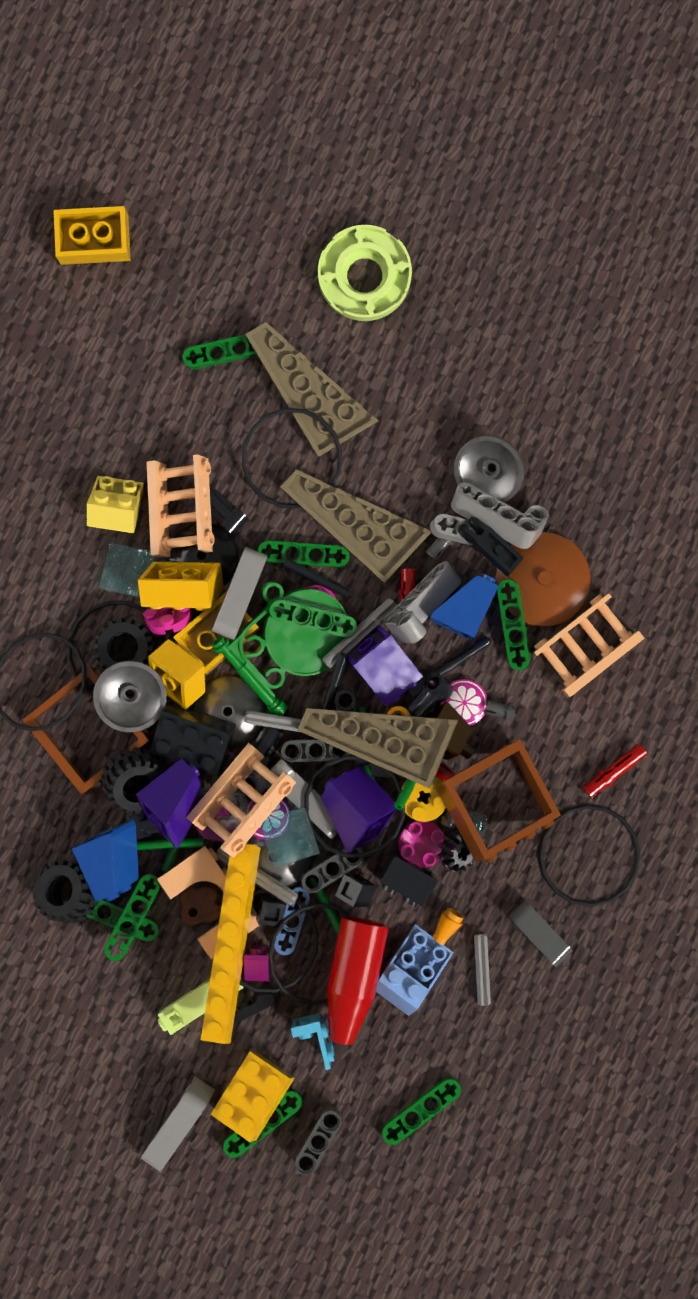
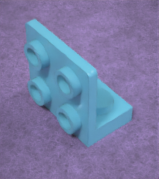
[291,1013,335,1070]

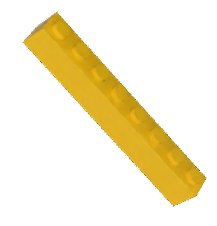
[201,844,261,1044]

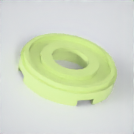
[318,225,412,321]

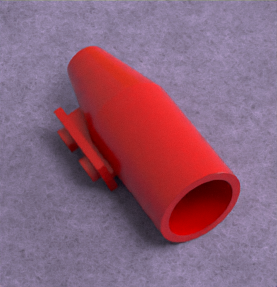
[327,916,389,1045]

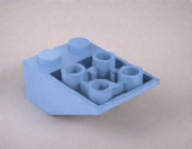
[376,924,454,1016]

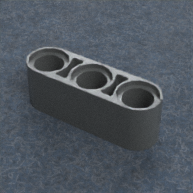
[281,740,350,762]
[300,846,364,893]
[508,900,573,967]
[295,1105,341,1175]

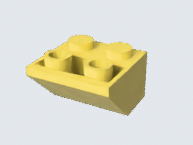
[87,476,144,533]

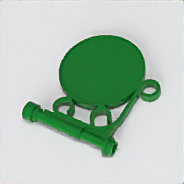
[212,581,349,716]

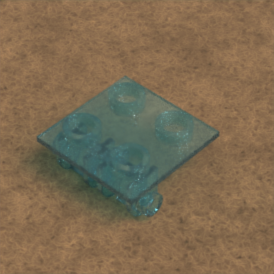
[99,542,155,598]
[261,807,320,868]

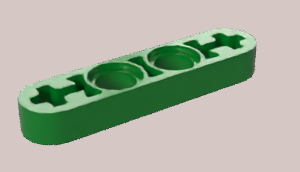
[183,335,257,370]
[258,541,350,568]
[497,578,531,670]
[267,598,357,637]
[104,874,160,962]
[86,899,160,941]
[382,1077,461,1145]
[223,1089,302,1158]

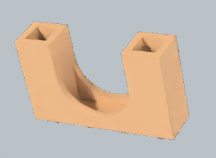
[157,846,259,959]

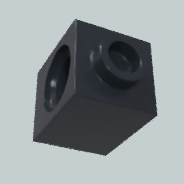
[335,874,377,907]
[254,893,286,926]

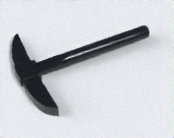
[408,636,491,713]

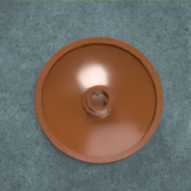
[496,532,591,627]

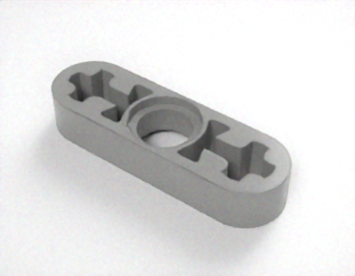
[430,514,481,546]

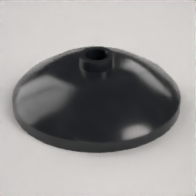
[168,523,239,587]

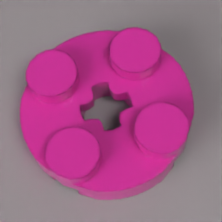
[143,607,192,635]

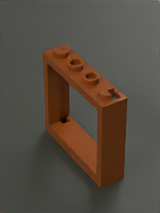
[22,666,152,795]
[435,739,561,863]

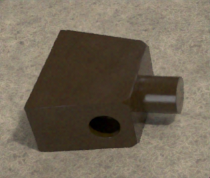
[430,702,476,760]

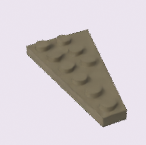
[245,322,379,457]
[280,470,431,583]
[297,708,458,788]

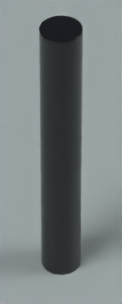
[282,558,349,598]
[322,652,349,710]

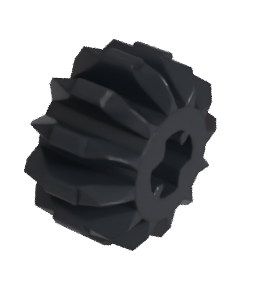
[437,831,473,872]

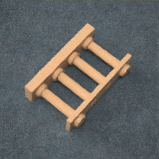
[147,454,214,558]
[532,594,644,698]
[186,743,296,858]

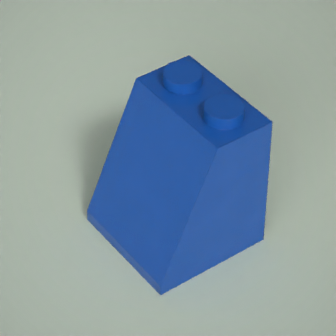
[429,574,499,640]
[72,820,139,902]

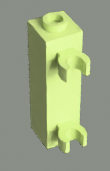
[157,978,244,1035]

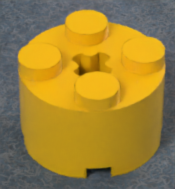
[402,776,446,822]

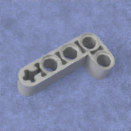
[451,483,549,549]
[212,547,267,640]
[383,561,461,644]
[270,758,338,840]
[140,1076,215,1172]

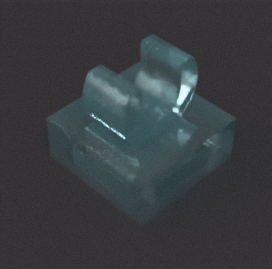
[467,810,488,838]

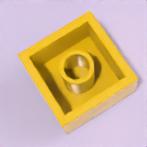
[148,639,205,710]

